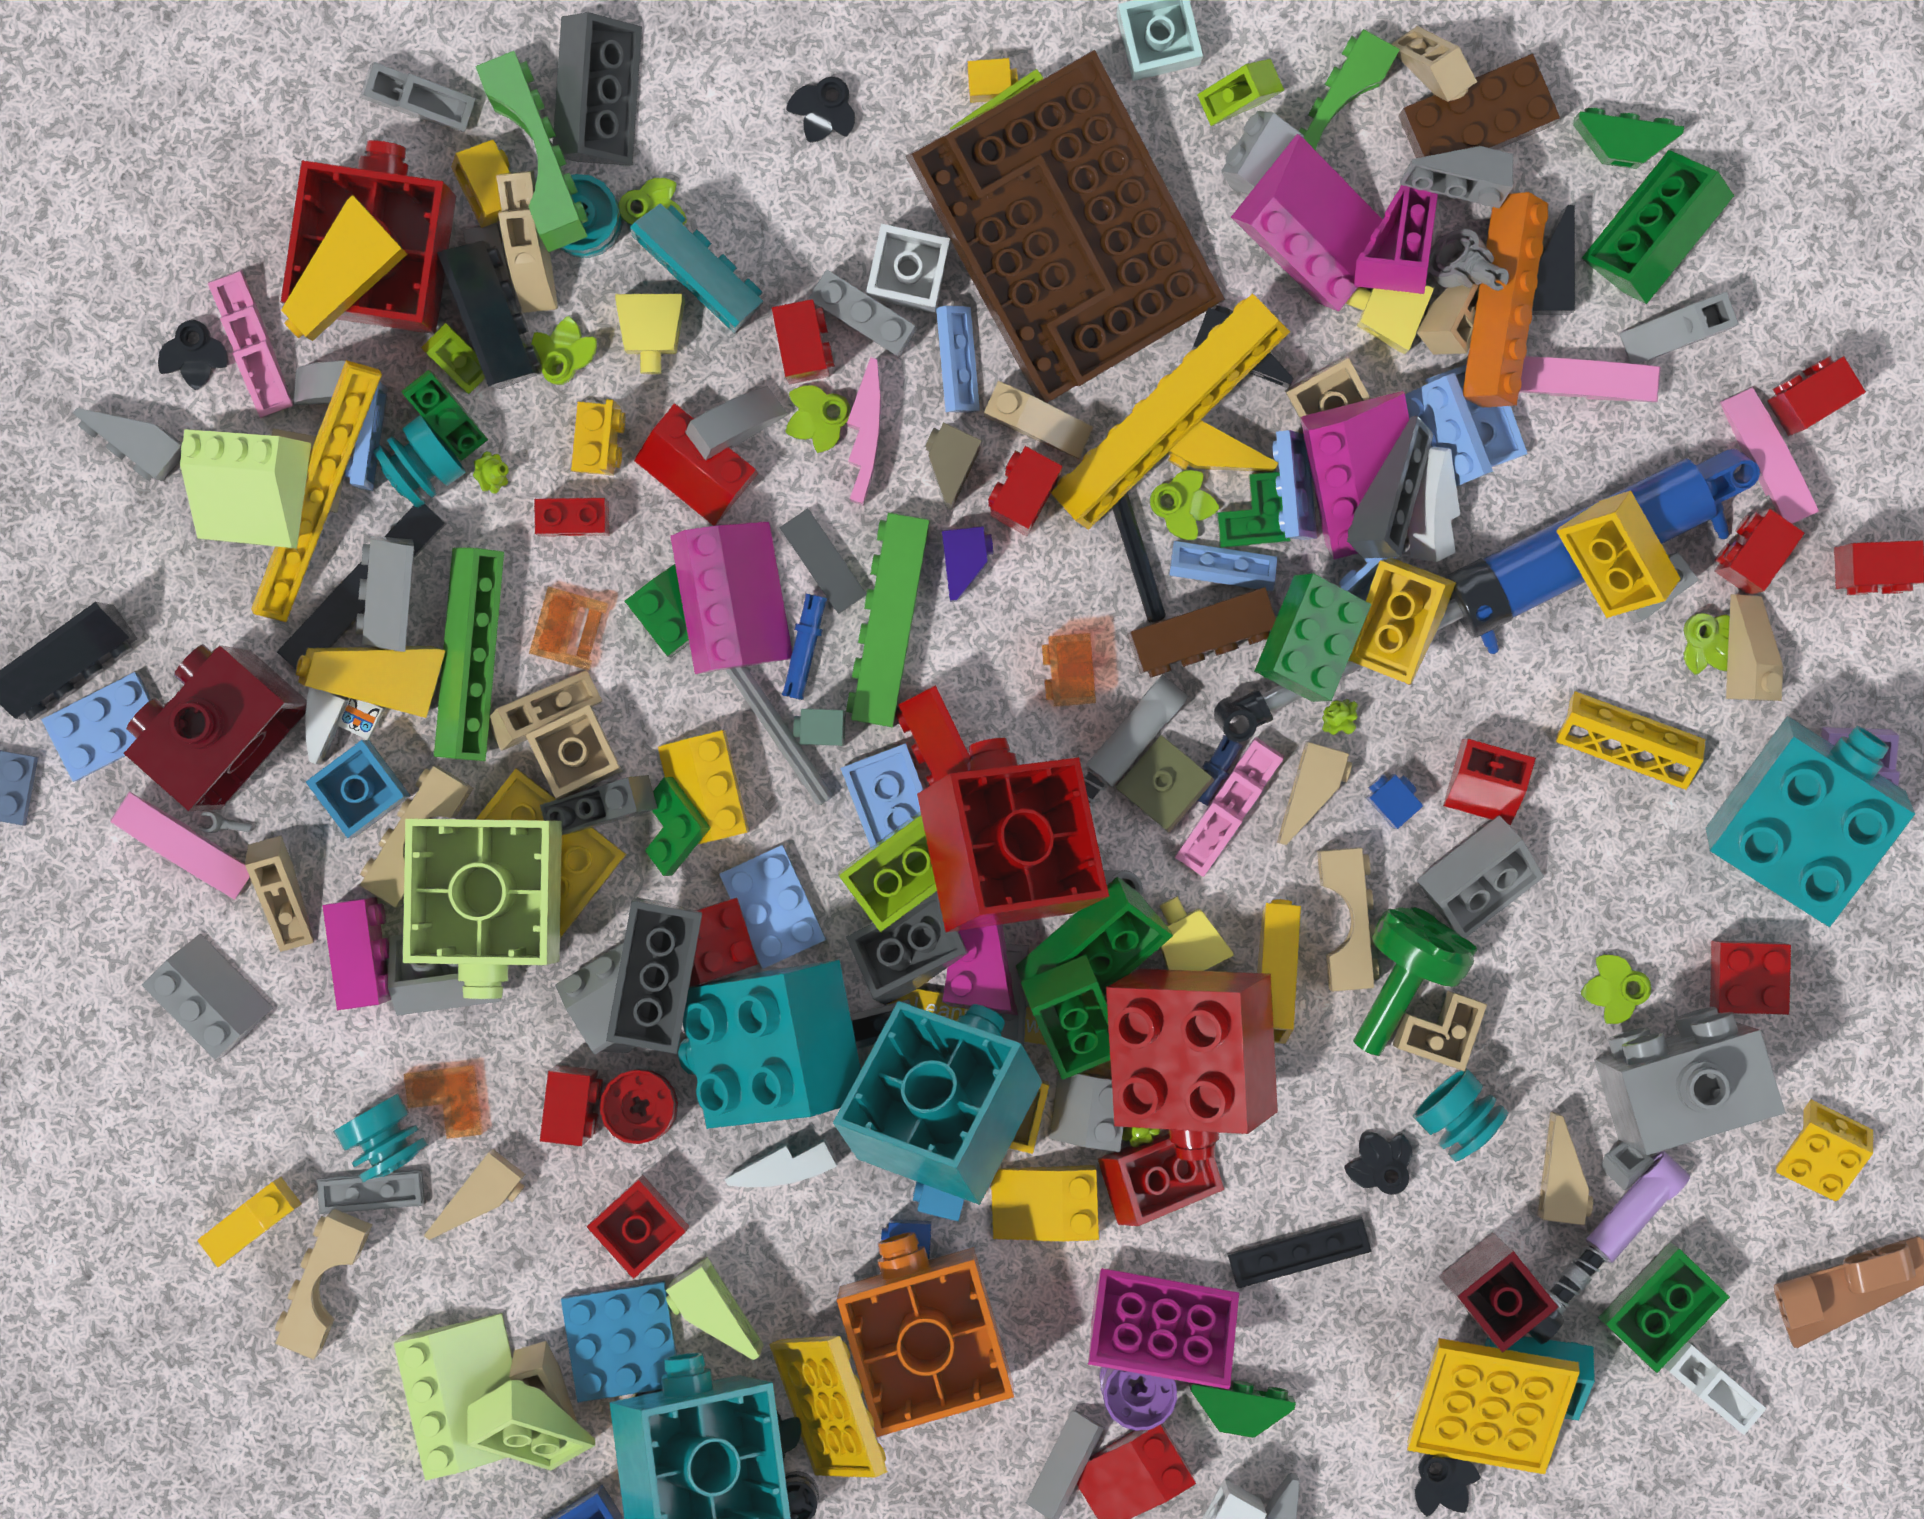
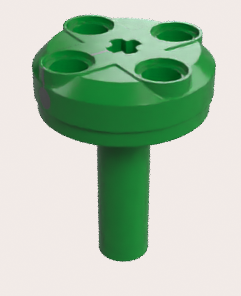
[1353,907,1478,1056]

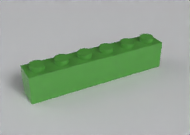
[846,513,930,728]
[434,548,504,761]

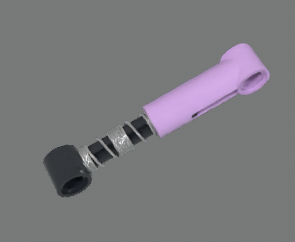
[1528,1151,1690,1345]

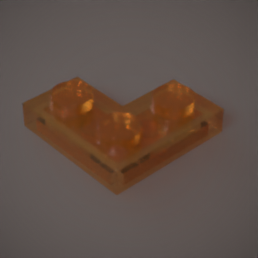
[404,1064,483,1139]

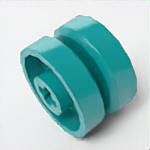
[559,174,623,258]

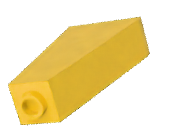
[281,195,407,341]
[296,646,445,718]
[1257,899,1301,1044]

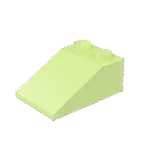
[665,1257,764,1360]
[467,1380,595,1470]

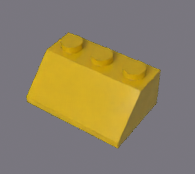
[1556,490,1681,618]
[658,730,750,845]

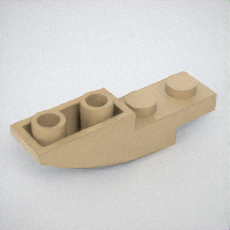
[496,170,558,313]

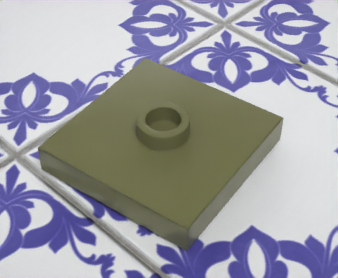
[1116,735,1214,833]

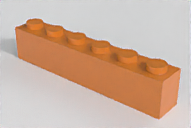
[1463,192,1549,407]

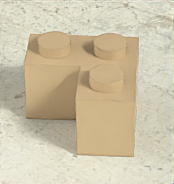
[1393,991,1487,1071]

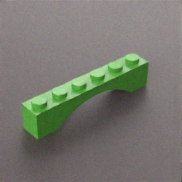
[1299,29,1400,151]
[475,51,589,253]

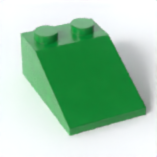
[625,564,689,658]

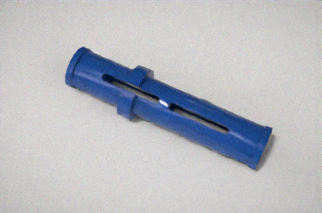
[782,593,828,700]

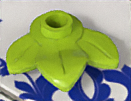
[618,178,687,225]
[531,316,597,385]
[785,385,851,453]
[1150,470,1219,540]
[1683,613,1730,675]
[1581,955,1652,1024]

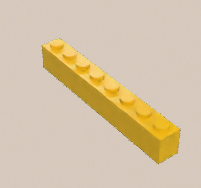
[1051,293,1290,530]

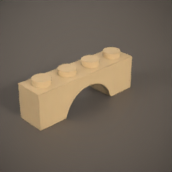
[359,766,474,908]
[1317,847,1379,992]
[275,1209,373,1360]

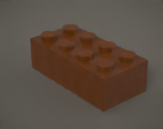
[1398,54,1560,158]
[1127,587,1276,678]

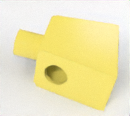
[1345,286,1434,354]
[615,294,685,374]
[1159,896,1234,971]

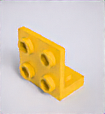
[571,399,626,476]
[1776,1099,1873,1201]

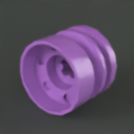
[1099,1367,1177,1431]

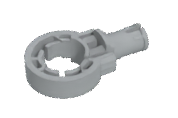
[1428,229,1509,291]

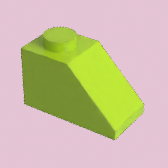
[1197,58,1285,126]

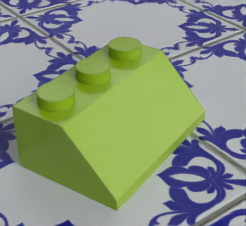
[838,811,937,932]

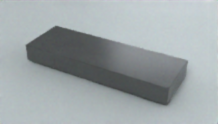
[779,508,867,614]

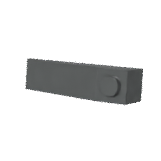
[1347,416,1434,558]

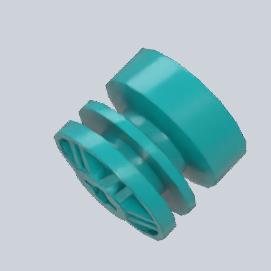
[373,415,466,508]
[1413,1068,1509,1162]
[333,1093,428,1182]

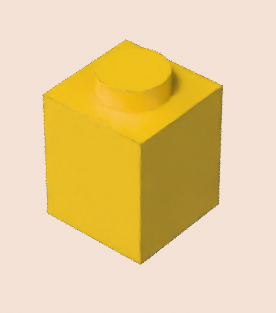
[967,58,1018,103]

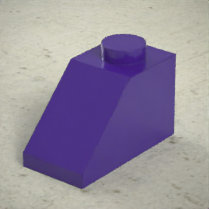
[942,526,994,602]

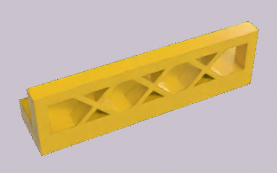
[1556,691,1706,790]

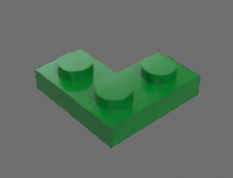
[1217,472,1291,548]
[645,777,711,876]

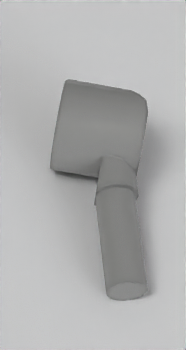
[199,812,252,833]

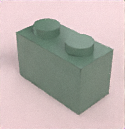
[793,709,846,746]

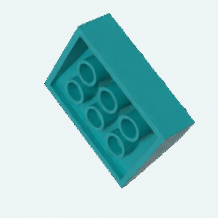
[630,203,763,334]

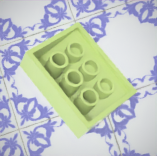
[180,429,311,549]
[394,1313,512,1481]

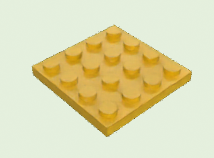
[475,768,627,939]
[769,1336,888,1478]
[1407,1338,1580,1474]

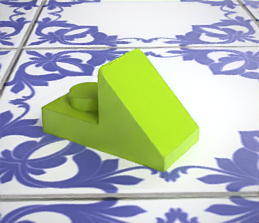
[421,323,485,394]

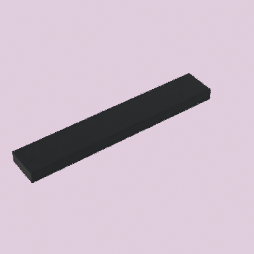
[277,504,446,670]

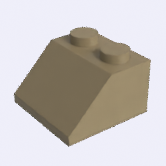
[925,422,982,510]

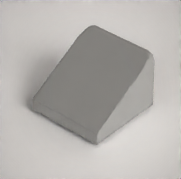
[1601,1142,1654,1191]

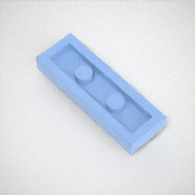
[936,306,980,413]
[1169,541,1277,591]

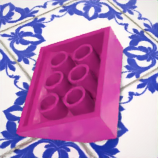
[1231,134,1383,312]
[1300,391,1409,560]
[670,522,792,674]
[1088,1268,1239,1389]

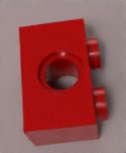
[534,498,610,537]

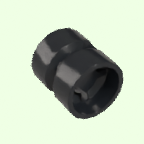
[785,1471,819,1519]

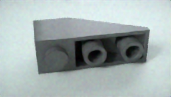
[540,775,658,835]

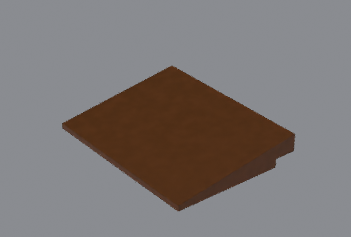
[905,50,1225,403]

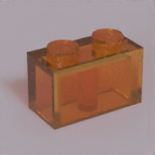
[1041,633,1096,707]

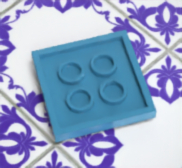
[561,1281,677,1403]

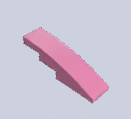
[208,270,293,418]
[1519,356,1661,402]
[847,357,881,506]
[1720,387,1819,524]
[1175,737,1284,877]
[110,791,250,900]

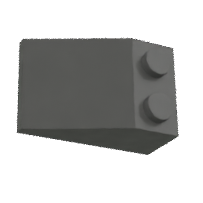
[846,891,968,1005]

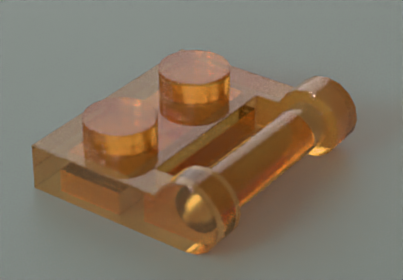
[529,586,608,671]

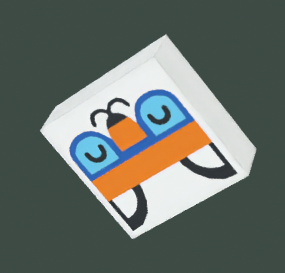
[336,698,384,740]

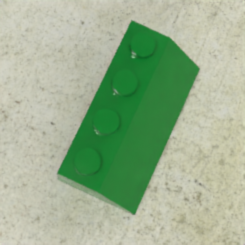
[1582,150,1734,304]
[1016,877,1173,996]

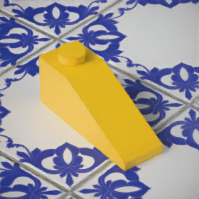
[1167,420,1278,472]
[197,1177,302,1268]

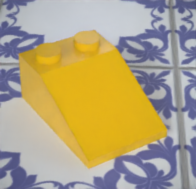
[1348,558,1456,685]
[991,1165,1099,1242]

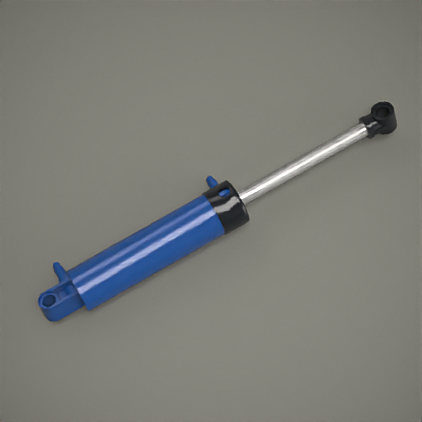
[1214,449,1760,742]

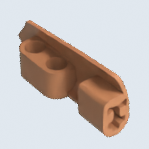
[1774,1236,1924,1348]

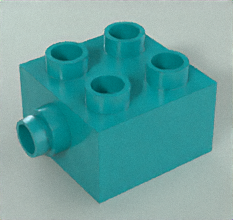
[1706,716,1915,928]
[678,960,861,1129]
[833,1001,1042,1205]
[609,1352,791,1519]

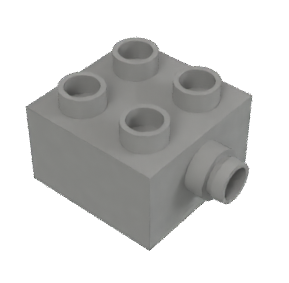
[1594,1007,1786,1155]

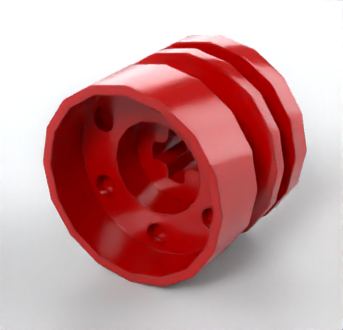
[600,1069,679,1144]

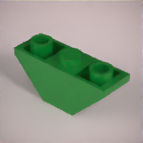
[1573,108,1684,169]
[401,370,488,461]
[1189,1381,1296,1438]

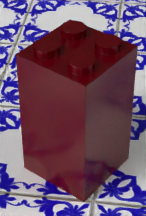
[1439,1233,1559,1353]

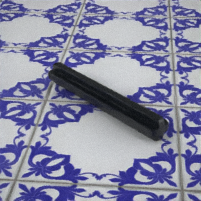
[1112,492,1166,622]

